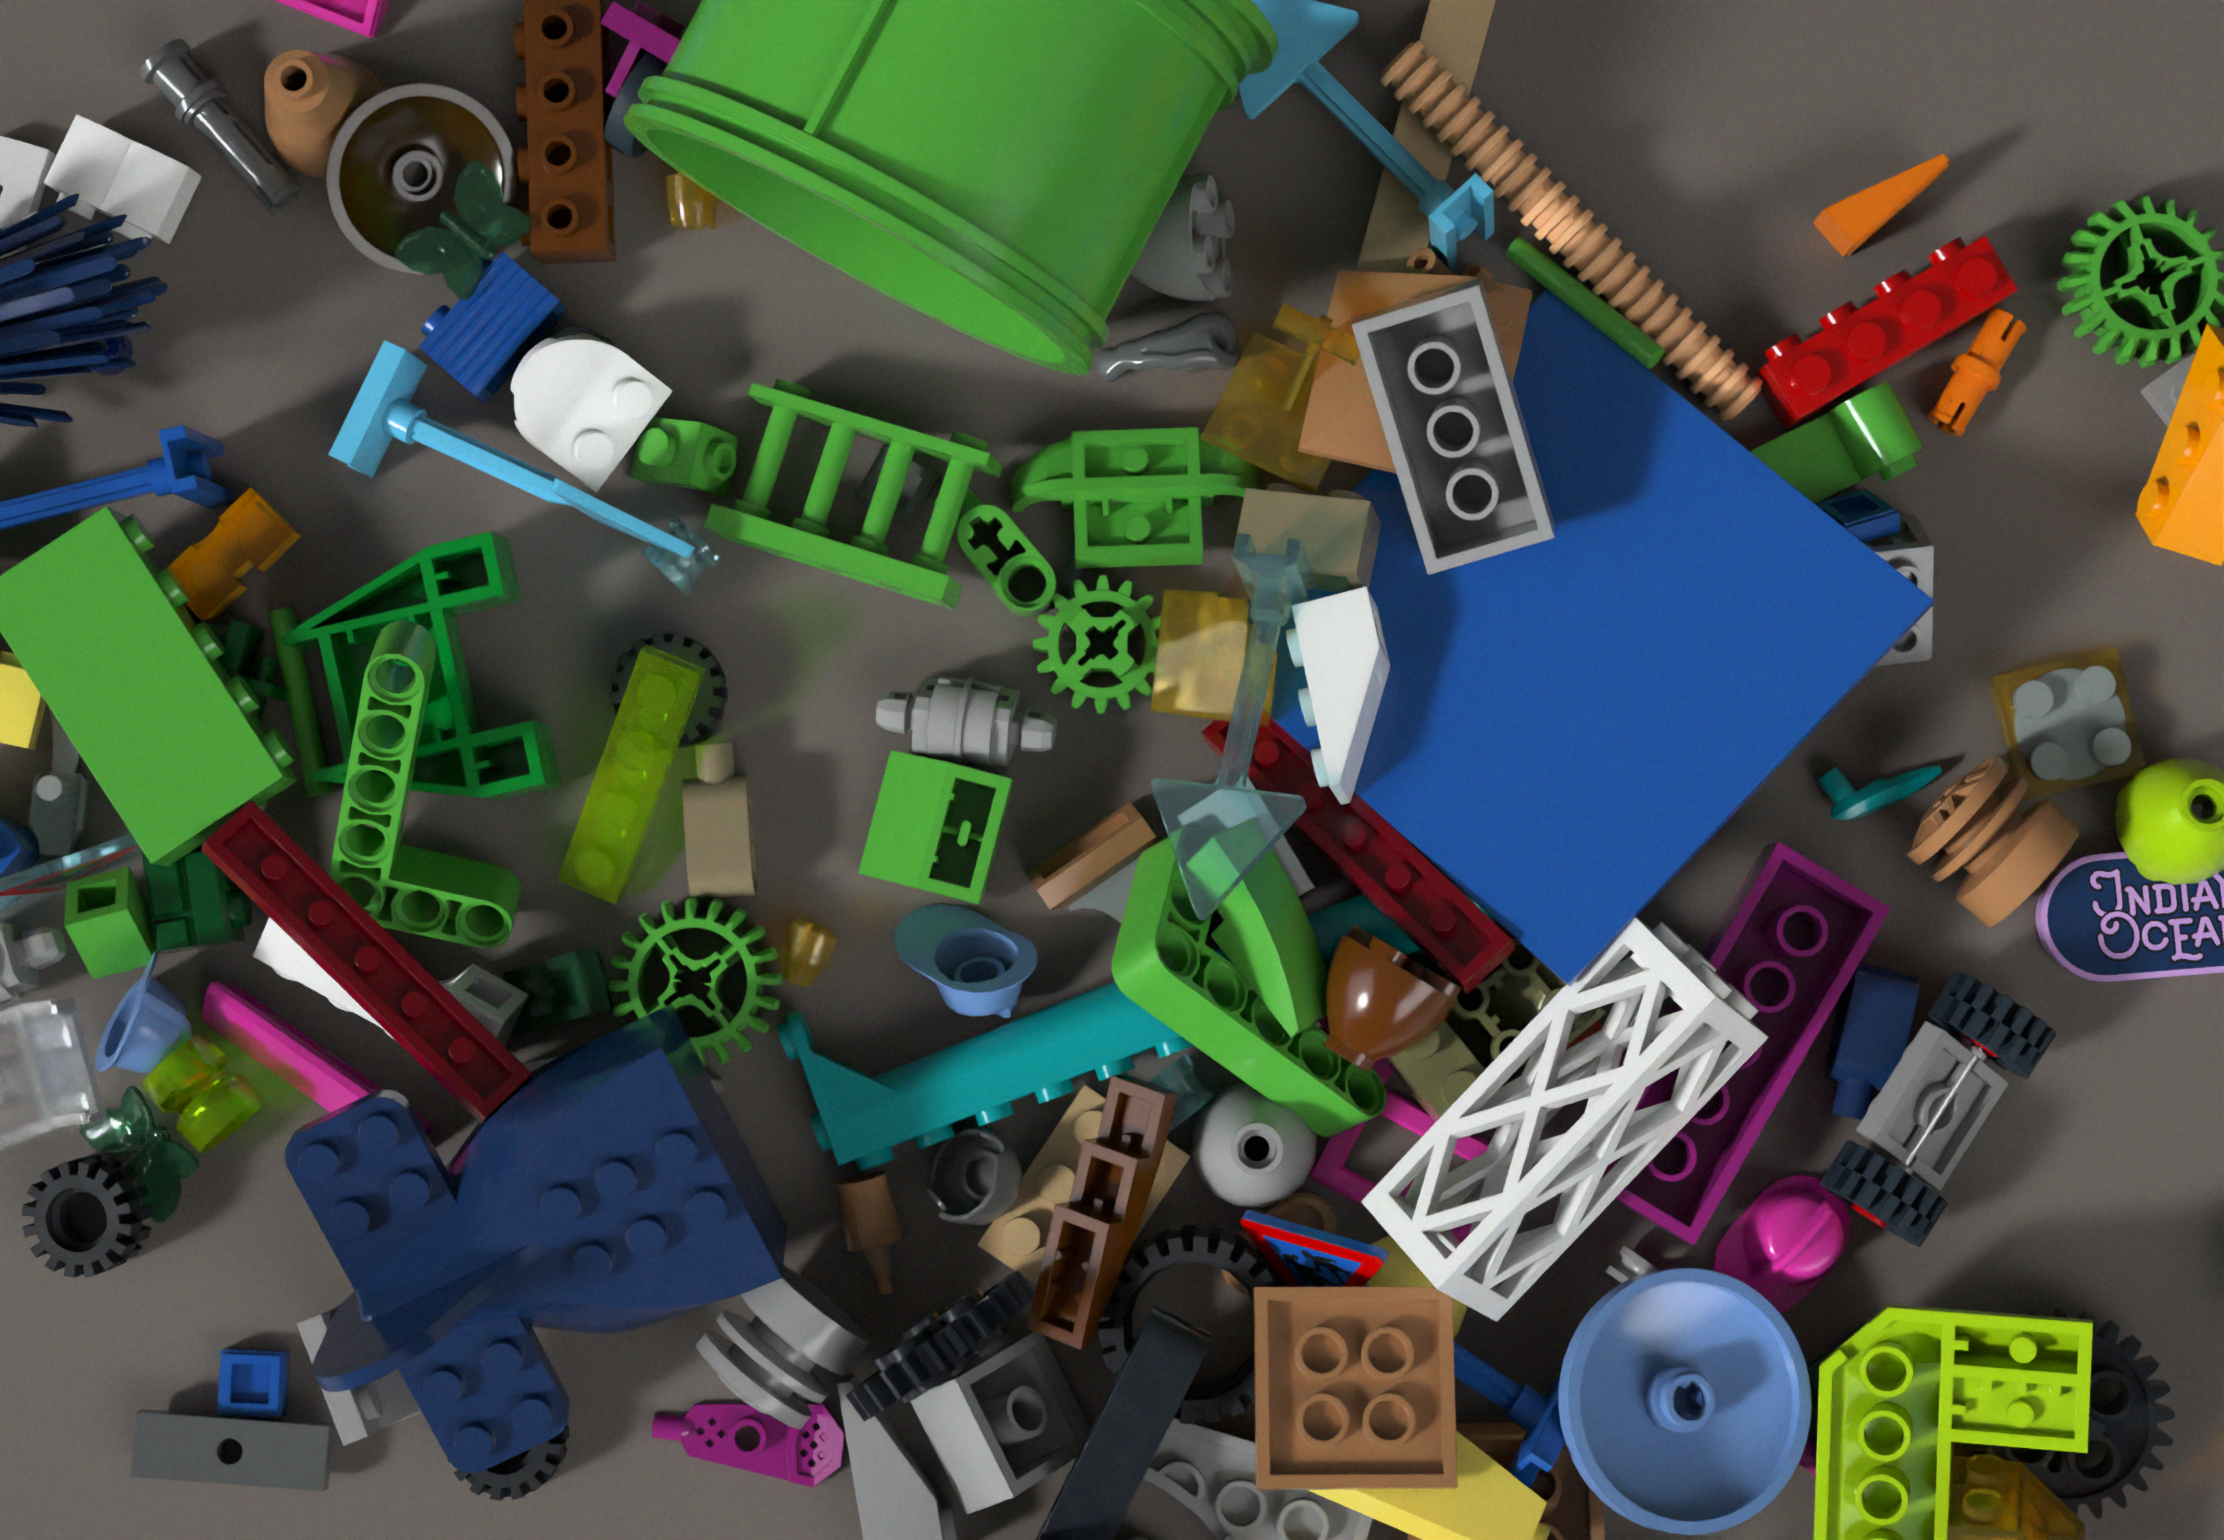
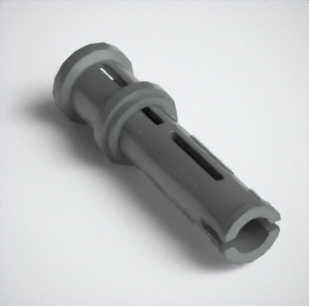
[139,39,302,214]

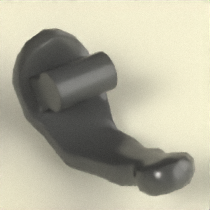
[1095,312,1241,382]

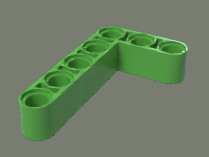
[329,620,522,948]
[1111,824,1387,1137]

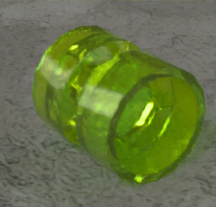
[140,1032,265,1155]

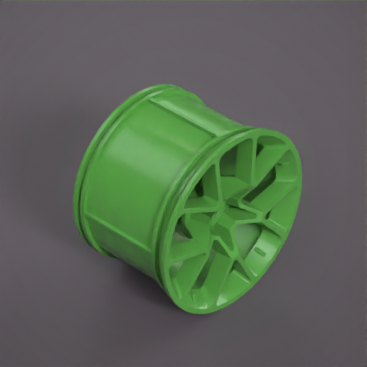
[623,0,1279,376]

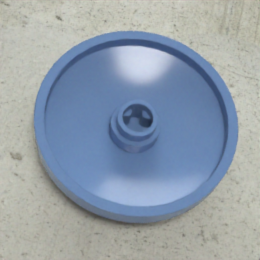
[1558,1268,1812,1535]

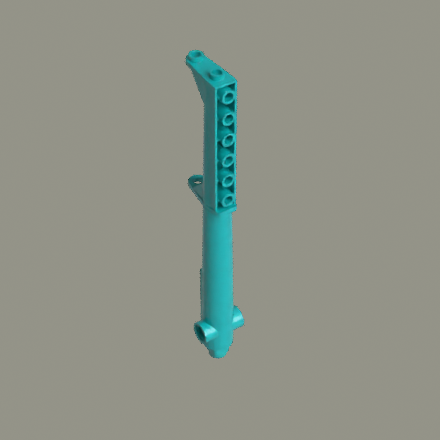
[777,859,1497,1172]

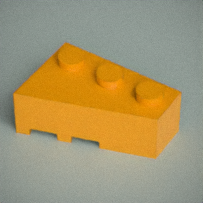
[2135,323,2224,566]

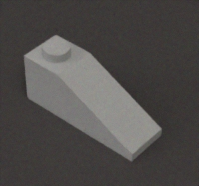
[837,1375,959,1540]

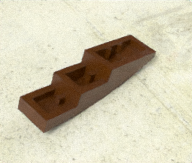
[1027,1074,1178,1350]

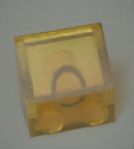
[1947,1454,2085,1540]

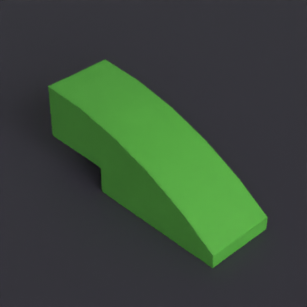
[1184,821,1327,1038]

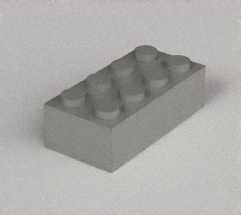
[1351,278,1556,575]

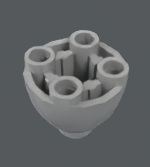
[1130,173,1235,301]
[1190,1081,1317,1209]

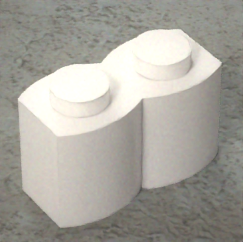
[43,114,202,244]

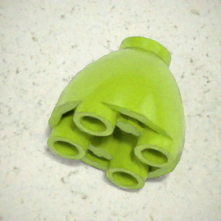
[2115,757,2224,885]

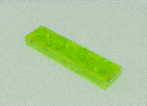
[557,645,706,905]

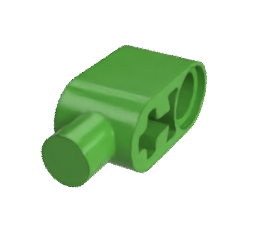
[933,486,1057,618]

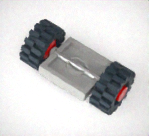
[1819,972,2056,1247]

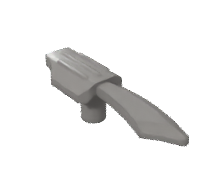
[28,708,89,857]

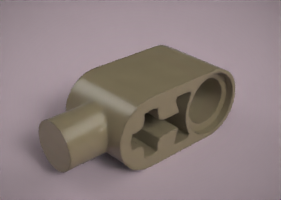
[682,743,758,899]

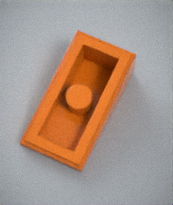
[1813,153,1950,257]

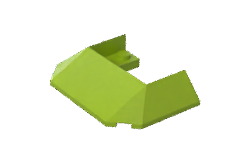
[1814,1304,2093,1540]

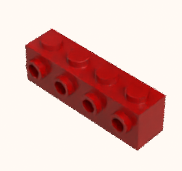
[1752,235,2018,431]

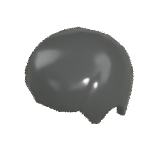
[927,1128,1022,1225]

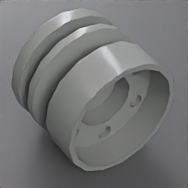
[695,1265,871,1430]

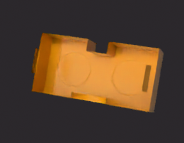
[169,487,301,624]

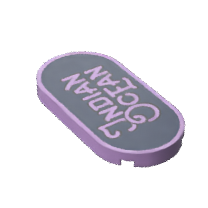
[2035,852,2224,982]

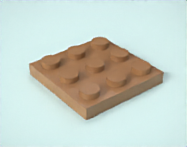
[1253,1287,1458,1490]

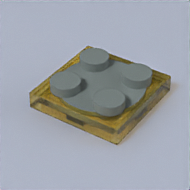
[1988,648,2146,801]

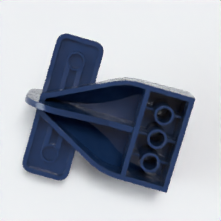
[284,1004,787,1473]

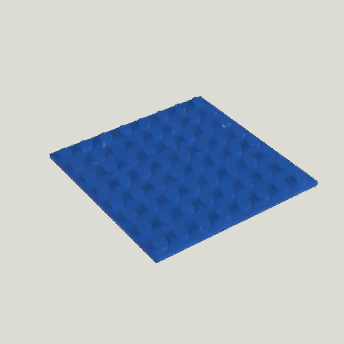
[1198,289,1934,987]

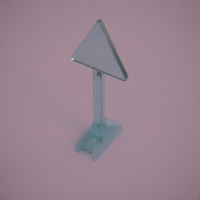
[1151,533,1321,920]

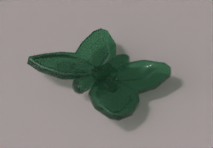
[395,160,532,300]
[80,1086,200,1222]

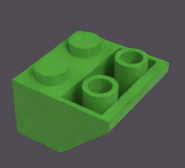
[858,750,1014,906]

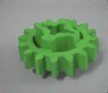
[1033,575,1171,716]

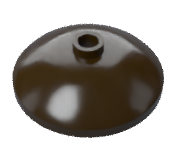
[324,82,517,275]

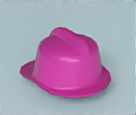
[1713,1175,1851,1313]

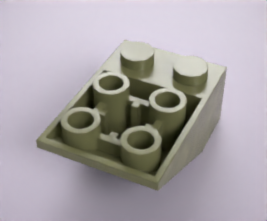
[1384,928,1606,1122]

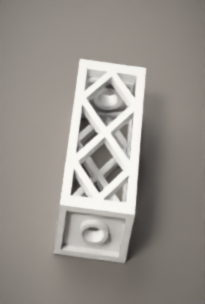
[1361,917,1769,1322]

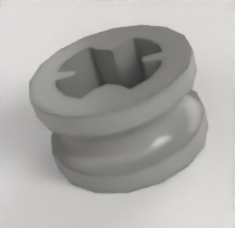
[1605,1245,1658,1283]

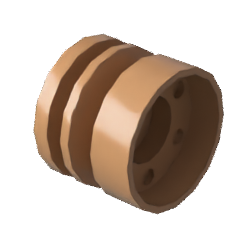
[1904,754,2081,927]

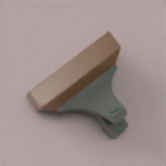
[1025,801,1156,923]

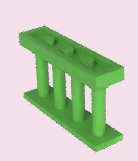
[704,379,1003,611]

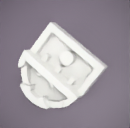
[510,333,672,493]

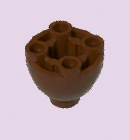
[1324,925,1461,1072]

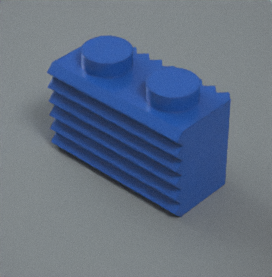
[418,251,567,404]

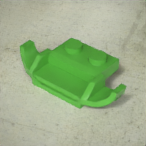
[1010,427,1263,569]

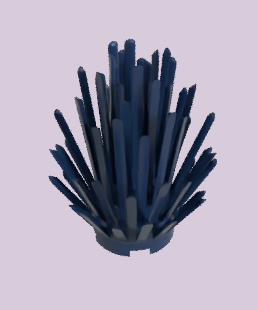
[0,185,168,446]

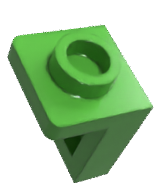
[630,417,739,497]

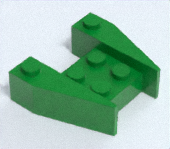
[282,531,562,800]

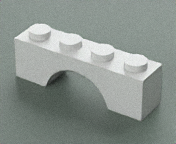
[253,917,529,1047]

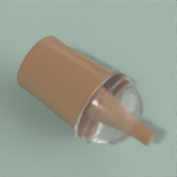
[835,1171,909,1295]

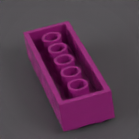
[1600,842,1891,1246]

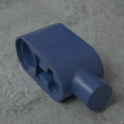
[1824,962,1919,1121]

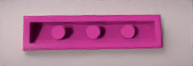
[201,982,434,1136]

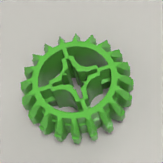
[2057,195,2224,369]
[608,896,784,1067]

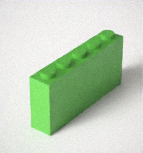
[0,506,298,866]

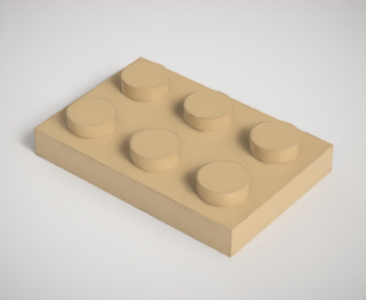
[977,1084,1191,1285]

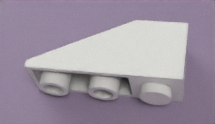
[1286,586,1390,805]

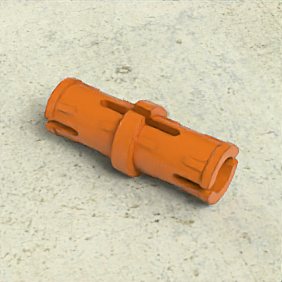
[1926,308,2027,437]

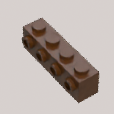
[514,0,616,265]

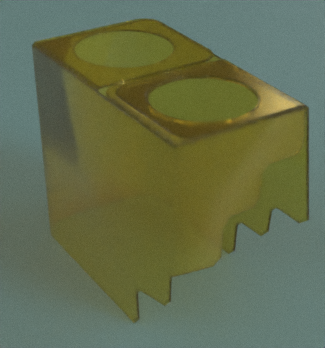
[1150,589,1277,727]

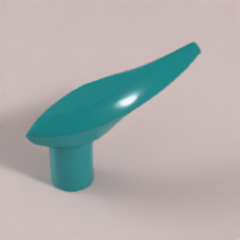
[1818,765,1942,820]

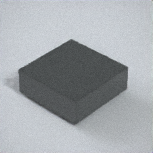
[854,444,941,531]

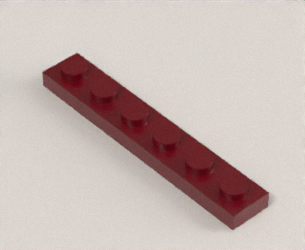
[1201,694,1515,994]
[202,800,532,1124]

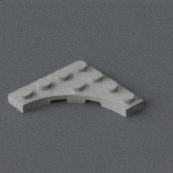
[1143,1417,1373,1540]

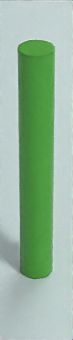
[1506,236,1665,369]
[268,607,333,798]

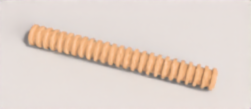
[1379,40,1763,422]

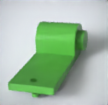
[1750,381,1924,504]

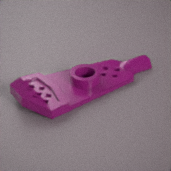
[652,1402,845,1488]

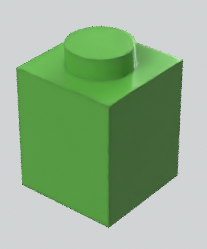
[64,866,156,979]

